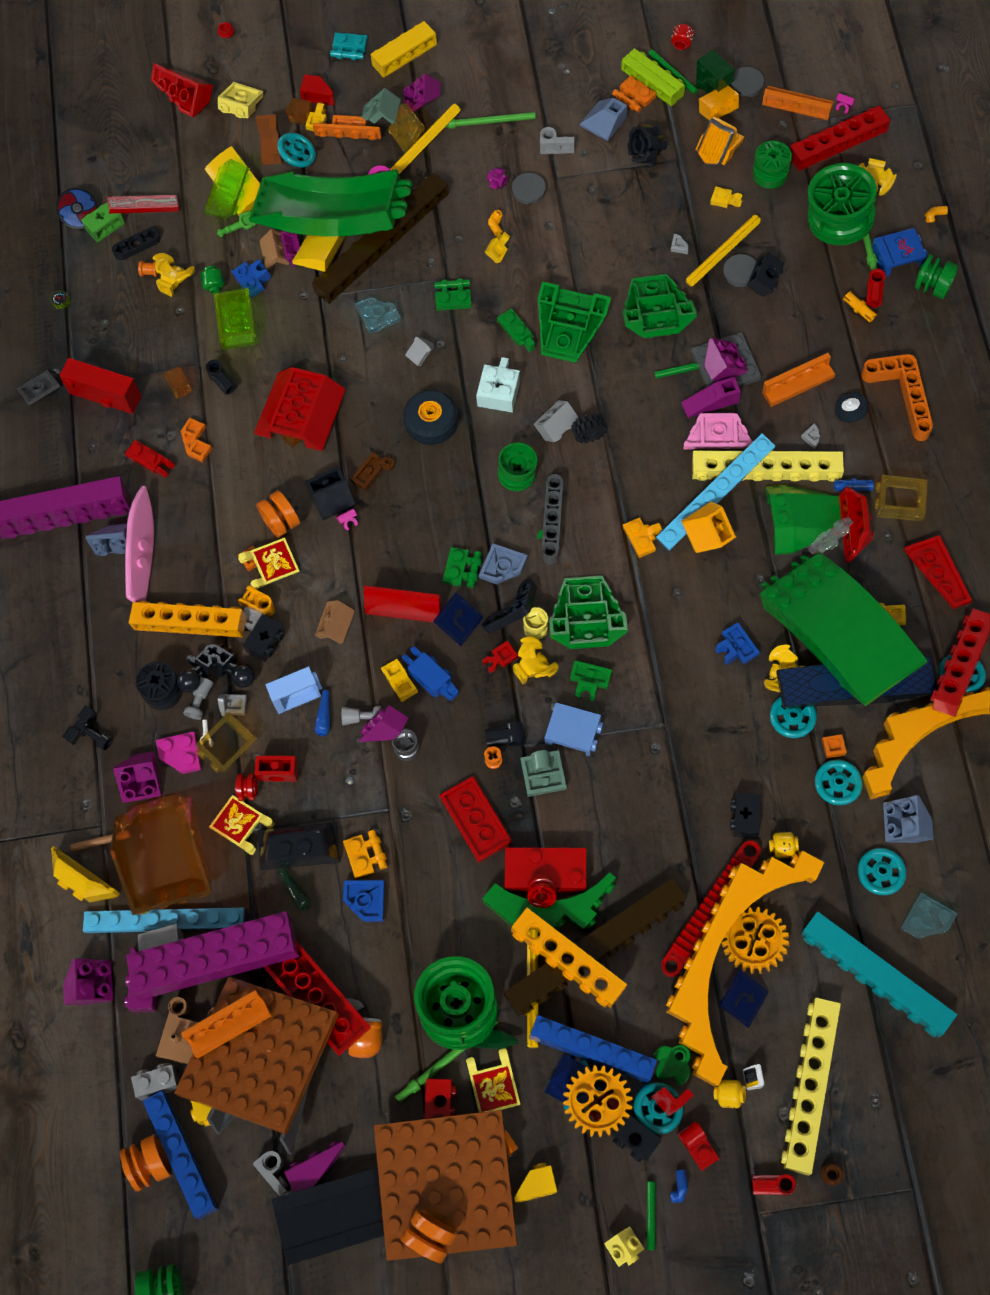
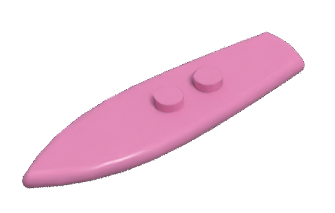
[125,486,154,603]

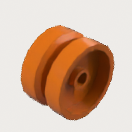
[256,490,300,538]
[400,1210,458,1264]

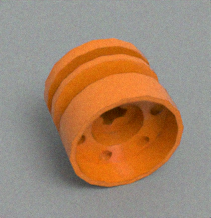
[120,1134,172,1192]

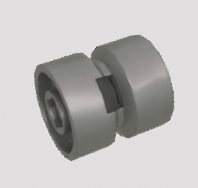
[392,729,419,761]

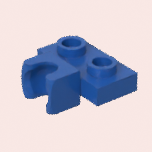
[231,260,271,299]
[715,623,760,665]

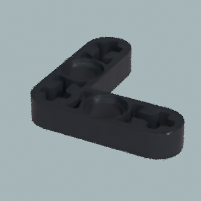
[482,579,537,634]

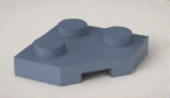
[479,543,528,584]

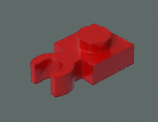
[482,641,518,673]

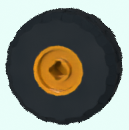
[404,390,458,445]

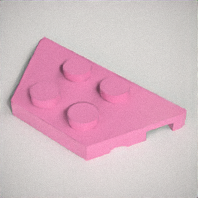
[683,413,754,449]

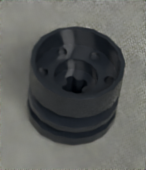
[136,662,182,710]

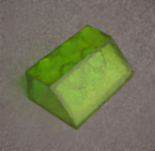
[203,159,249,219]

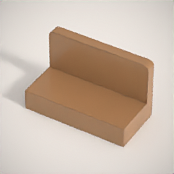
[260,229,290,269]
[315,600,355,644]

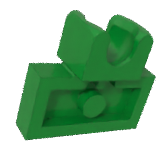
[570,660,612,701]

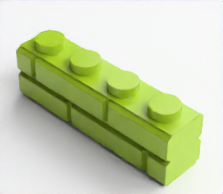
[621,48,685,107]

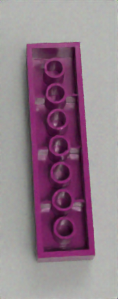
[0,476,131,539]
[126,911,299,1000]

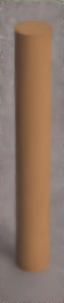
[70,830,131,852]

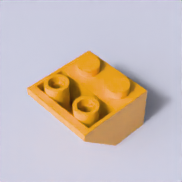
[681,501,736,553]

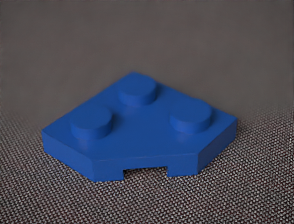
[343,880,385,922]

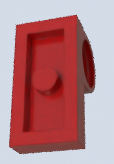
[677,1121,719,1171]

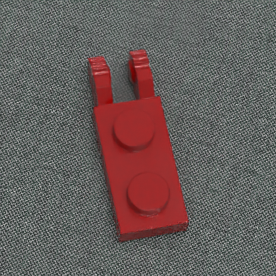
[124,440,175,478]

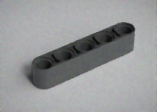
[542,474,563,565]

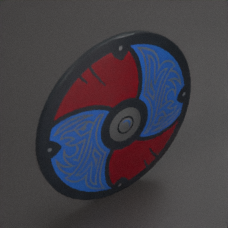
[56,188,98,229]

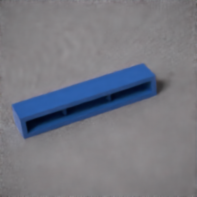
[529,1015,657,1083]
[143,1091,219,1220]

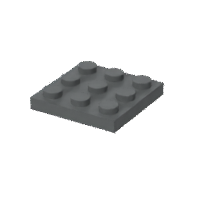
[691,332,762,388]

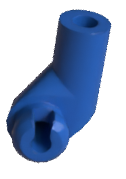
[670,1170,688,1203]

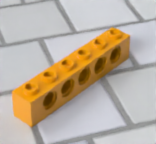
[129,601,247,637]
[511,908,627,1008]

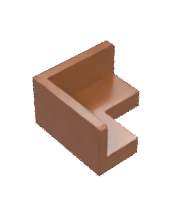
[256,114,282,165]

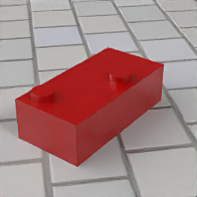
[59,358,142,414]
[505,848,586,893]

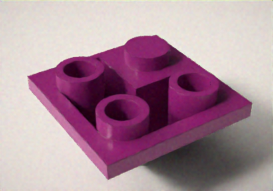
[402,73,441,118]
[704,338,748,381]
[113,751,162,803]
[63,959,113,1005]

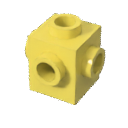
[604,1226,644,1267]

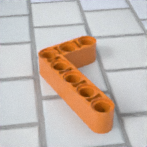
[861,354,933,441]

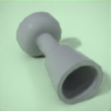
[183,677,214,720]
[341,706,382,726]

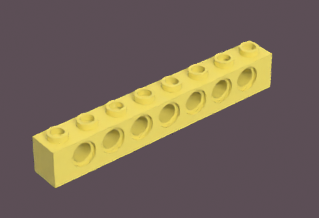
[692,451,844,482]
[781,998,841,1176]

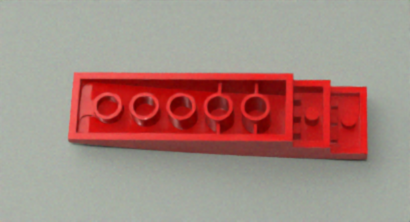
[264,914,371,1056]

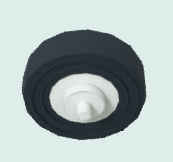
[835,393,868,423]

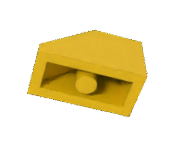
[514,1163,557,1203]

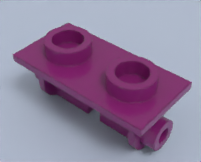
[280,231,300,267]

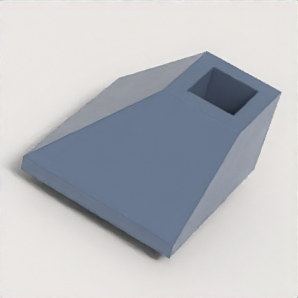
[580,98,627,142]
[86,524,127,556]
[883,795,934,843]

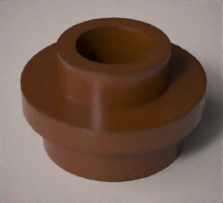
[821,1163,843,1186]

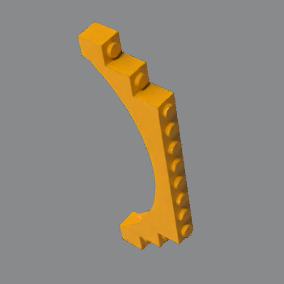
[862,687,990,800]
[665,851,824,1086]

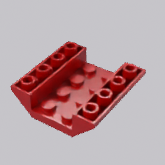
[254,367,346,452]

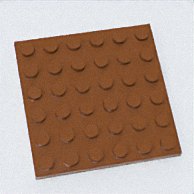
[174,977,339,1135]
[374,1110,518,1261]

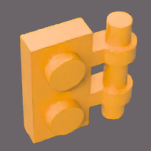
[343,830,387,879]

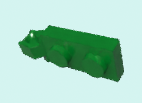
[497,308,535,352]

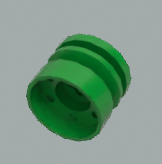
[752,141,792,189]
[915,253,959,300]
[497,442,538,492]
[135,1264,184,1295]

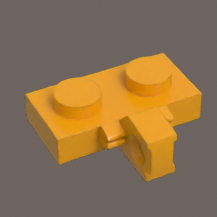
[623,517,662,558]

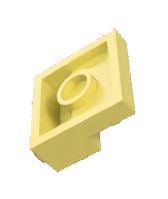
[218,82,263,119]

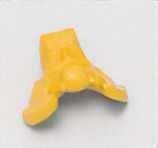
[858,158,897,196]
[153,253,195,297]
[513,636,559,684]
[764,645,804,692]

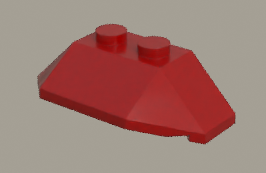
[839,487,874,564]

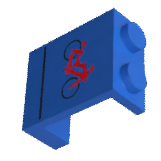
[872,228,928,276]

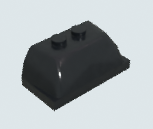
[258,822,340,870]

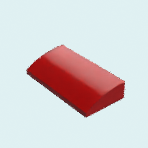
[364,586,442,623]

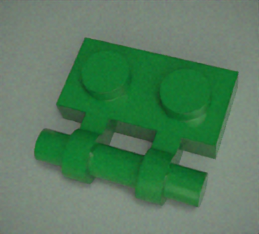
[435,278,472,311]
[443,547,482,588]

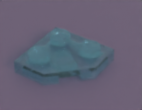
[355,297,401,335]
[901,893,958,939]

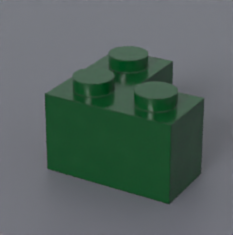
[696,50,735,93]

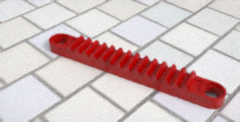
[661,841,761,977]

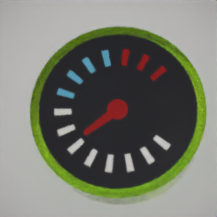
[51,291,69,309]

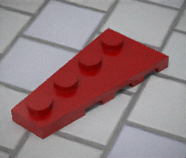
[903,535,972,609]

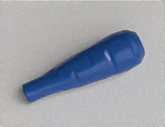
[315,690,330,736]

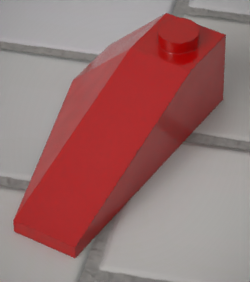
[151,63,213,117]

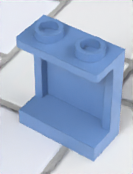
[544,703,603,756]

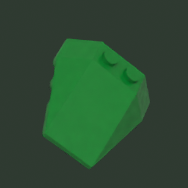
[622,273,697,338]
[538,281,611,363]
[765,485,842,555]
[549,575,628,649]

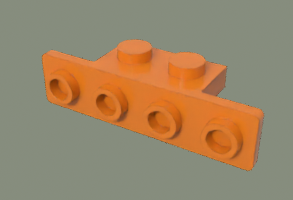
[313,115,382,140]

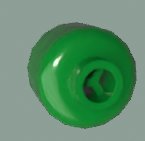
[200,266,225,294]

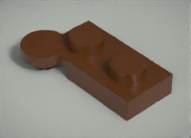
[350,452,395,491]

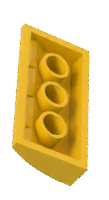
[205,146,260,216]
[292,235,345,272]

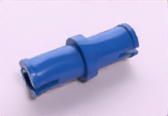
[834,478,874,492]

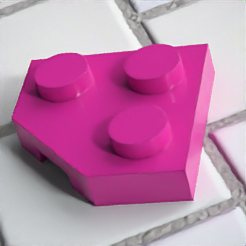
[156,732,202,774]

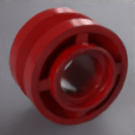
[235,773,258,801]
[527,875,556,908]

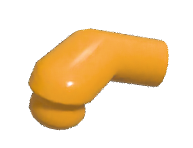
[925,206,948,223]
[488,210,502,236]

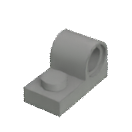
[540,127,574,154]
[253,1151,289,1196]

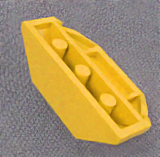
[51,846,120,902]

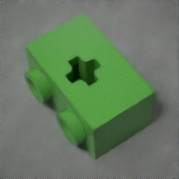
[81,203,125,243]

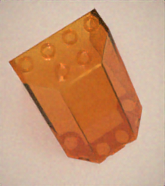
[110,794,212,915]

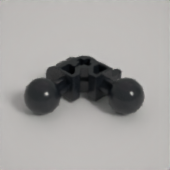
[176,643,256,693]

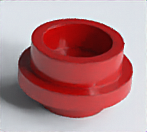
[218,22,234,38]

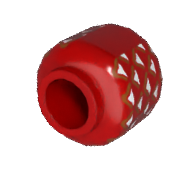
[671,24,694,50]

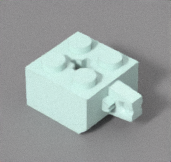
[476,357,520,413]

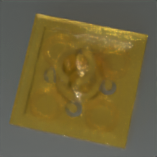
[388,103,425,153]

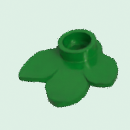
[653,1045,691,1086]

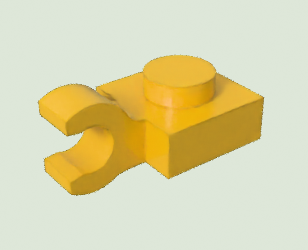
[305,103,327,131]
[710,187,743,208]
[485,232,510,264]

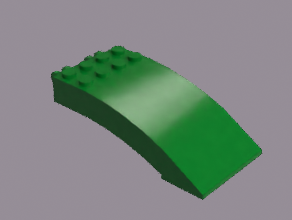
[249,169,413,236]
[760,552,927,706]

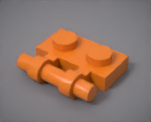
[612,75,656,113]

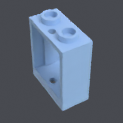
[265,667,322,714]

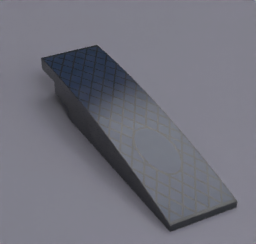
[776,656,938,708]

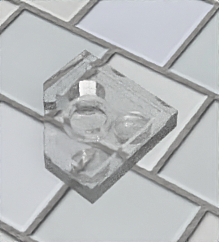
[808,517,853,554]

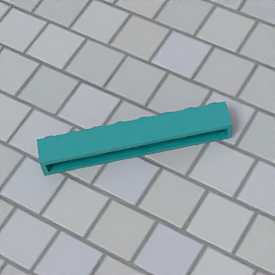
[801,912,958,1038]

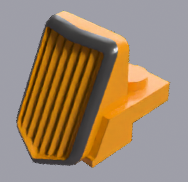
[695,116,744,165]

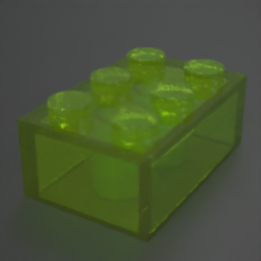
[213,288,258,350]

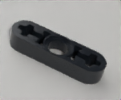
[112,227,161,260]

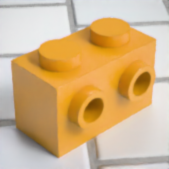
[699,86,739,121]

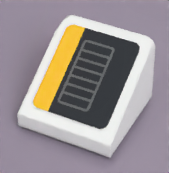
[743,1064,764,1090]

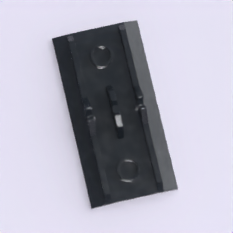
[271,1168,384,1266]

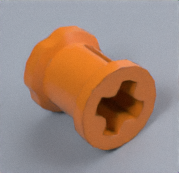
[138,261,159,277]
[484,746,502,769]

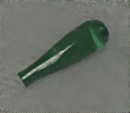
[278,868,311,911]

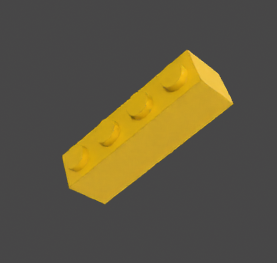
[370,21,437,78]

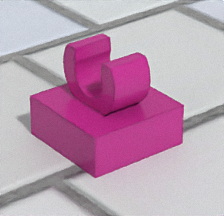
[836,93,856,115]
[335,508,358,530]

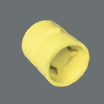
[523,607,548,640]

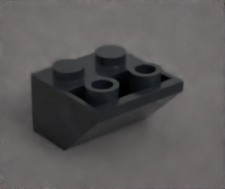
[305,466,356,520]

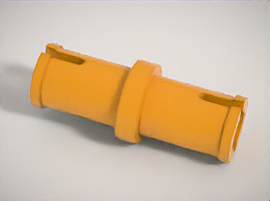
[843,291,877,323]

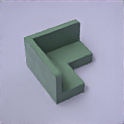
[362,88,401,124]

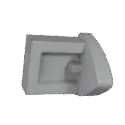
[405,337,434,366]
[218,694,247,717]

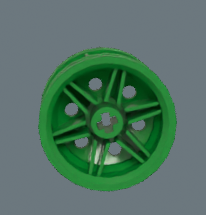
[808,163,877,245]
[414,956,498,1050]

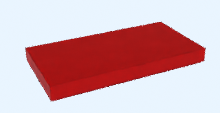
[439,776,513,863]

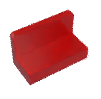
[651,1087,694,1116]

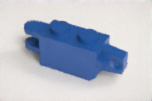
[401,646,459,701]

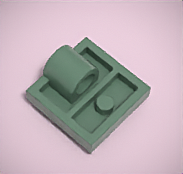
[520,750,567,797]

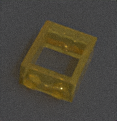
[874,475,928,521]
[195,712,257,774]

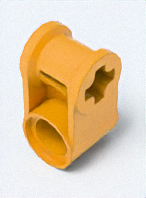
[237,586,275,617]

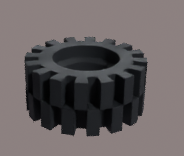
[571,413,607,443]

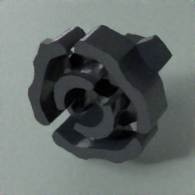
[627,124,668,167]

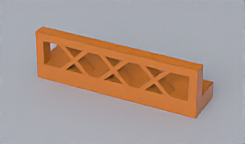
[762,86,834,120]
[762,353,835,407]
[181,990,272,1059]

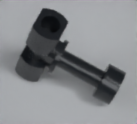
[62,706,113,751]

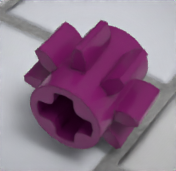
[487,167,508,190]

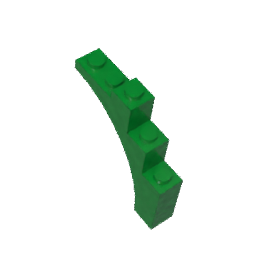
[482,872,616,933]

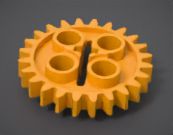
[722,907,789,974]
[563,1065,633,1138]

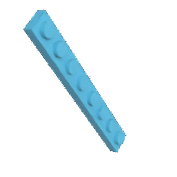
[656,434,775,551]
[83,908,245,933]

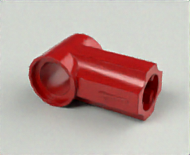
[866,269,886,308]
[753,1174,796,1196]

